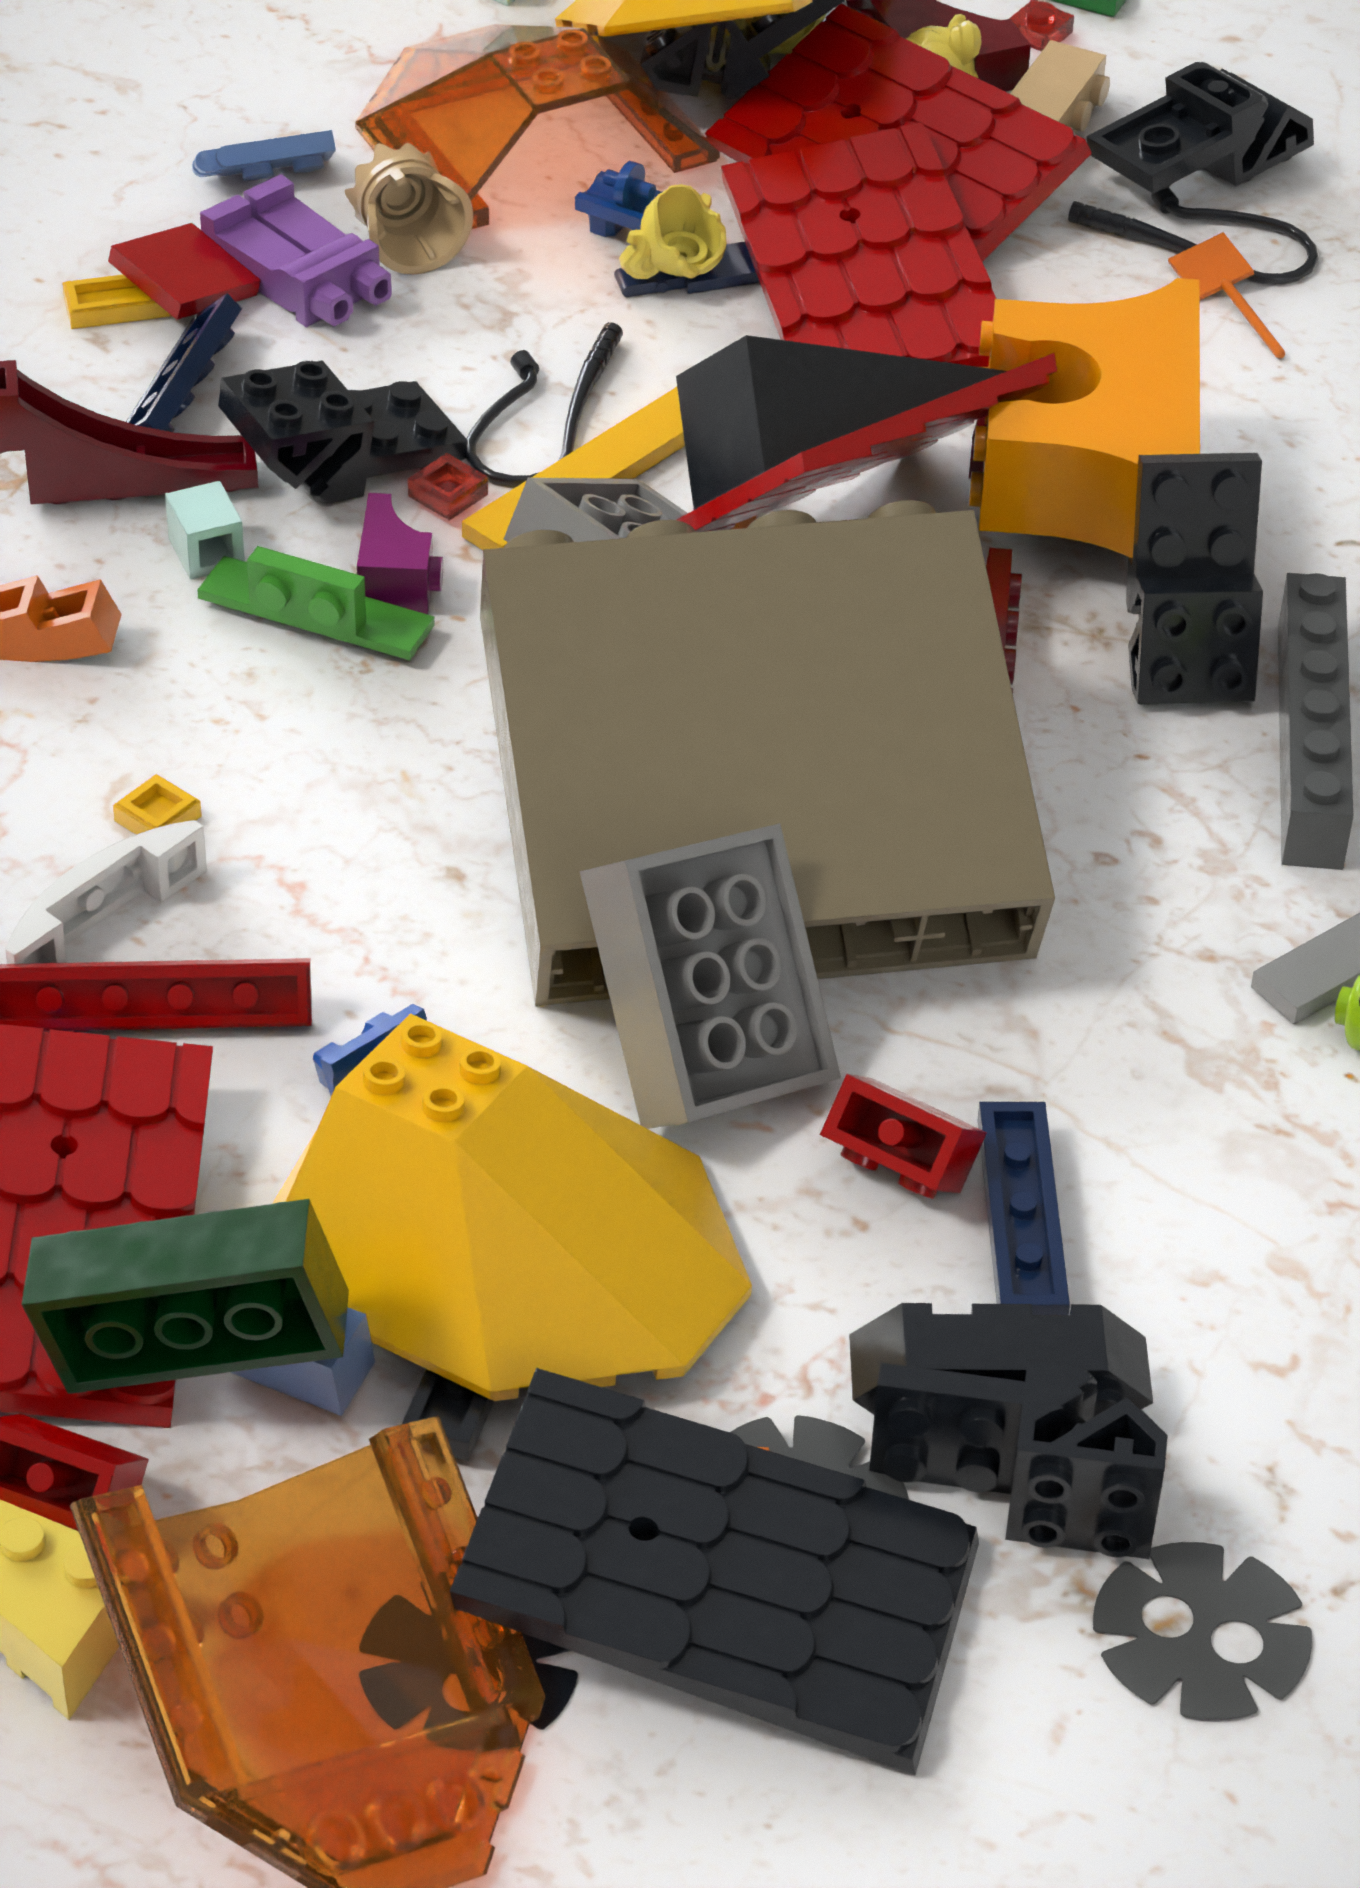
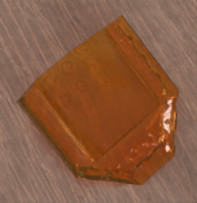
[355,24,720,229]
[70,1416,545,1888]

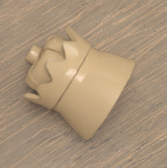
[345,143,473,274]

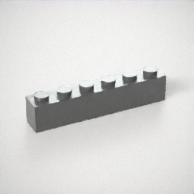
[1278,573,1354,870]

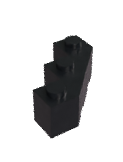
[849,1303,1153,1417]

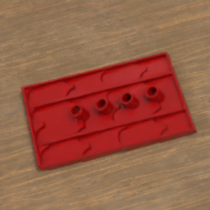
[704,4,1092,262]
[721,122,997,367]
[0,1024,213,1428]

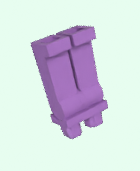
[200,174,392,327]

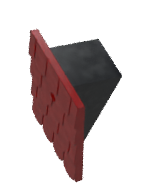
[676,335,1057,532]

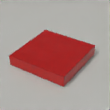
[108,223,261,320]

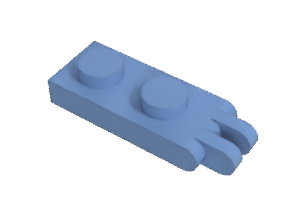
[192,130,336,181]

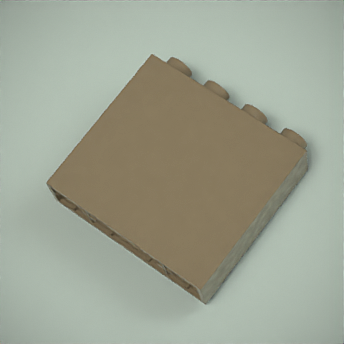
[480,500,1055,1006]

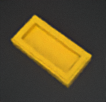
[62,274,172,329]

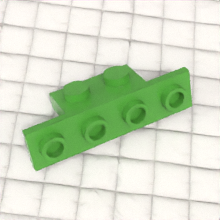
[197,546,435,661]

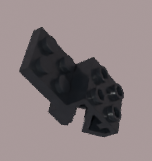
[640,0,844,99]
[1086,62,1314,194]
[218,360,468,504]
[1126,453,1263,704]
[869,1359,1168,1559]

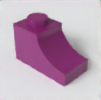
[357,493,443,614]

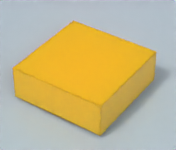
[113,774,202,834]

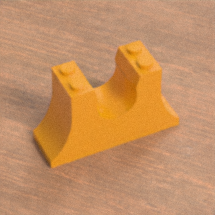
[969,278,1200,558]

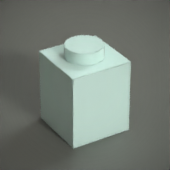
[165,481,245,580]

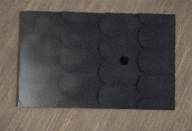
[450,1368,979,1776]

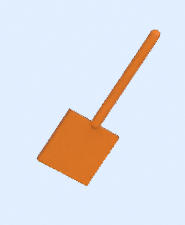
[1168,232,1285,359]

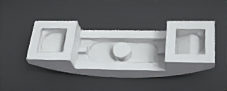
[5,820,207,964]

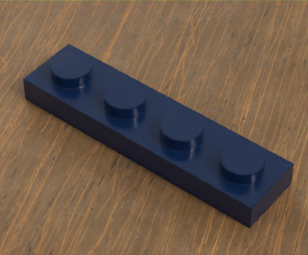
[126,293,242,432]
[977,1102,1070,1315]

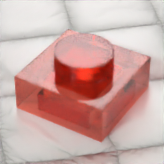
[1009,0,1074,52]
[408,453,488,521]

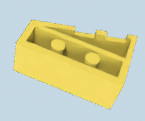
[0,1500,145,1720]

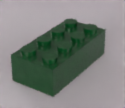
[21,1199,349,1394]

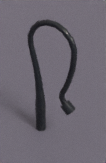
[1068,187,1319,284]
[465,322,623,487]

